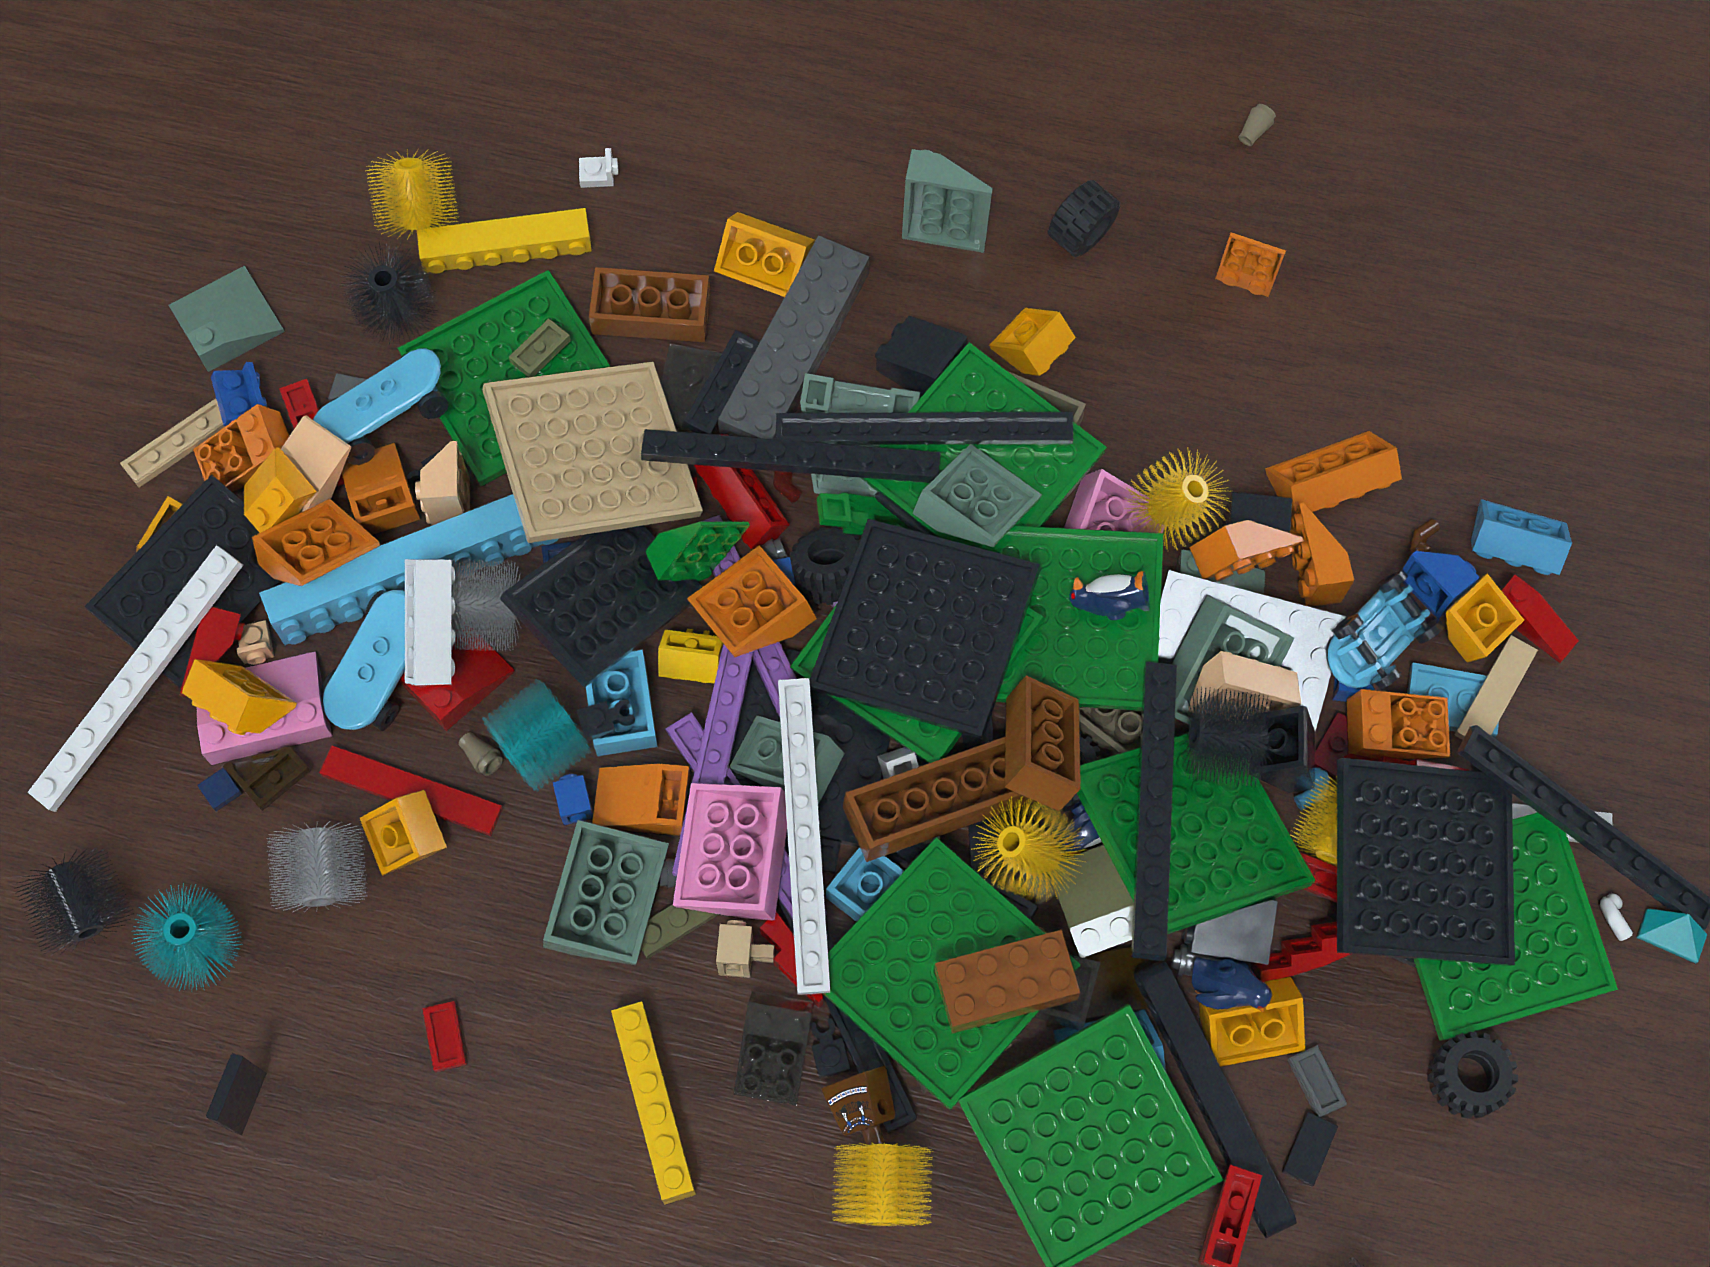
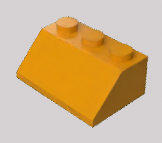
[714,212,815,297]
[182,659,297,735]
[1199,977,1305,1067]

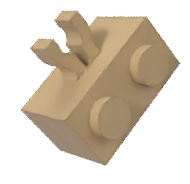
[716,920,774,978]

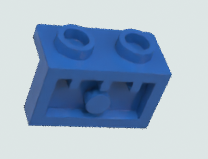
[211,362,267,426]

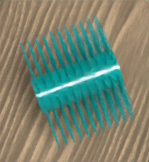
[482,679,591,791]
[131,883,243,992]

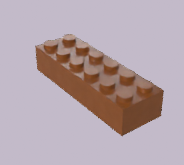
[843,737,1035,862]

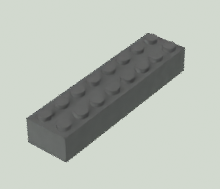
[718,235,870,439]

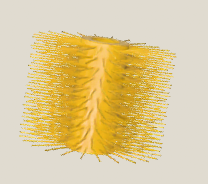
[365,149,459,240]
[1124,447,1232,550]
[1290,775,1337,867]
[971,796,1087,902]
[832,1143,933,1226]

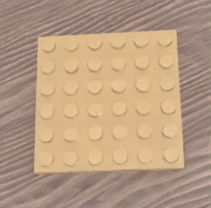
[482,362,703,543]

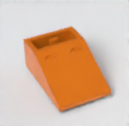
[1215,232,1286,297]
[193,404,289,492]
[342,443,420,535]
[1290,502,1354,607]
[1189,520,1304,581]
[1347,689,1450,760]
[592,764,691,836]

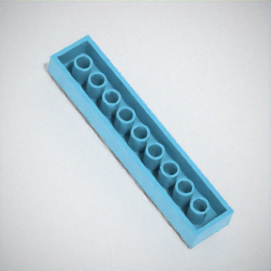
[259,494,558,645]

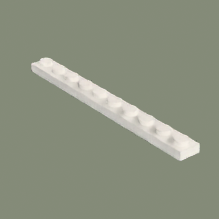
[28,545,243,812]
[778,678,830,995]

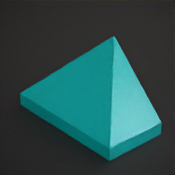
[1636,909,1707,964]

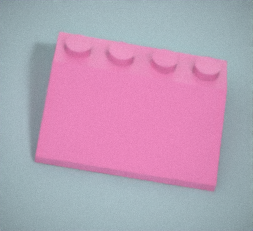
[1064,469,1164,533]
[197,651,332,765]
[673,783,787,920]

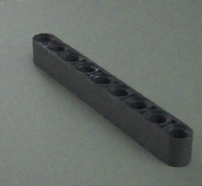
[1134,961,1297,1238]

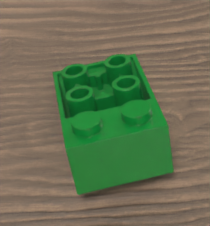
[645,522,750,581]

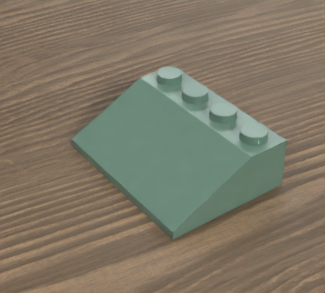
[902,149,993,253]
[1172,595,1295,725]
[543,820,669,965]

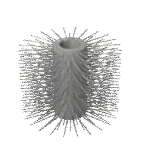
[449,559,521,651]
[266,821,368,912]

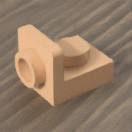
[237,620,274,665]

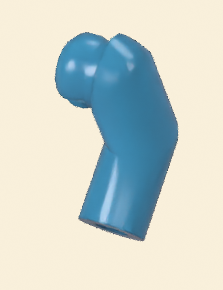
[1294,768,1330,810]

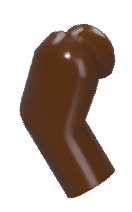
[1410,519,1440,554]

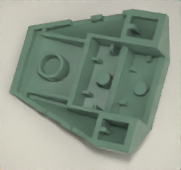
[800,373,920,497]

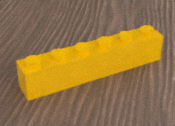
[417,208,592,274]
[611,1001,696,1205]

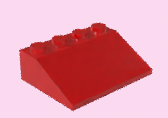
[399,621,515,731]

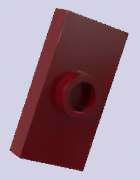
[1315,712,1349,779]

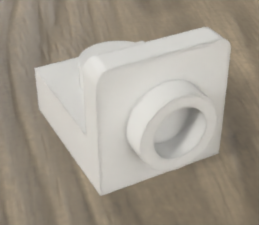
[579,148,619,188]

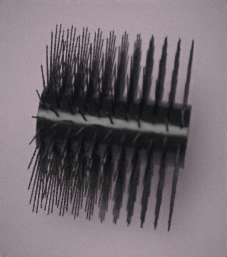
[342,241,438,345]
[1180,686,1279,787]
[14,847,134,955]

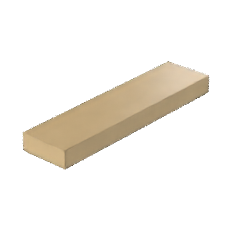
[120,398,225,488]
[1454,635,1538,740]

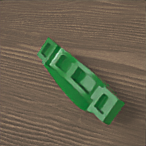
[817,493,911,535]

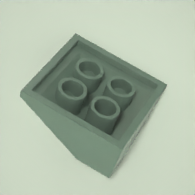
[168,266,285,372]
[913,444,1042,547]

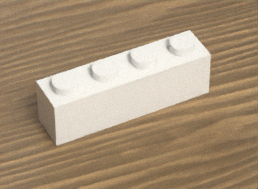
[405,559,455,685]

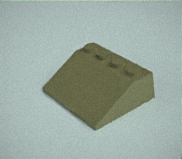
[1050,845,1134,958]

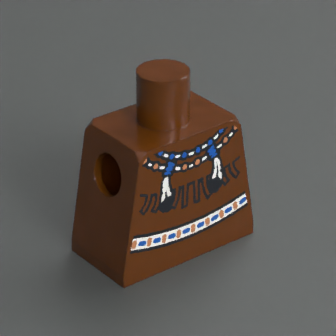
[821,1066,895,1145]

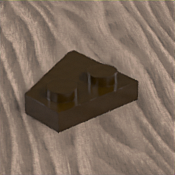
[223,746,311,811]

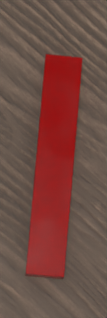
[319,746,503,836]

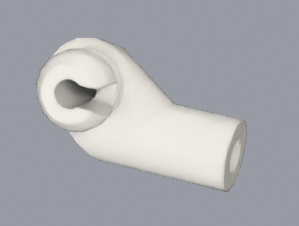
[1599,893,1633,941]

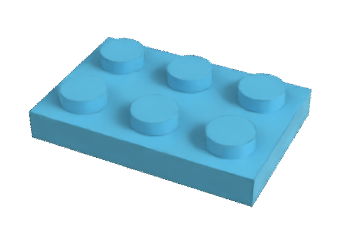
[1407,662,1499,738]

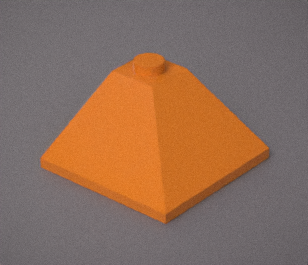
[252,499,380,586]
[687,545,817,658]

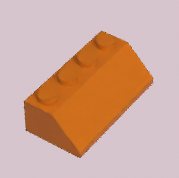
[1265,431,1402,514]

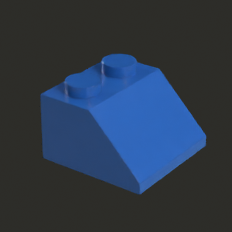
[1403,551,1480,619]

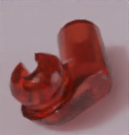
[773,471,802,504]

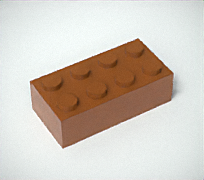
[589,267,711,342]
[1005,675,1080,811]
[934,930,1080,1034]

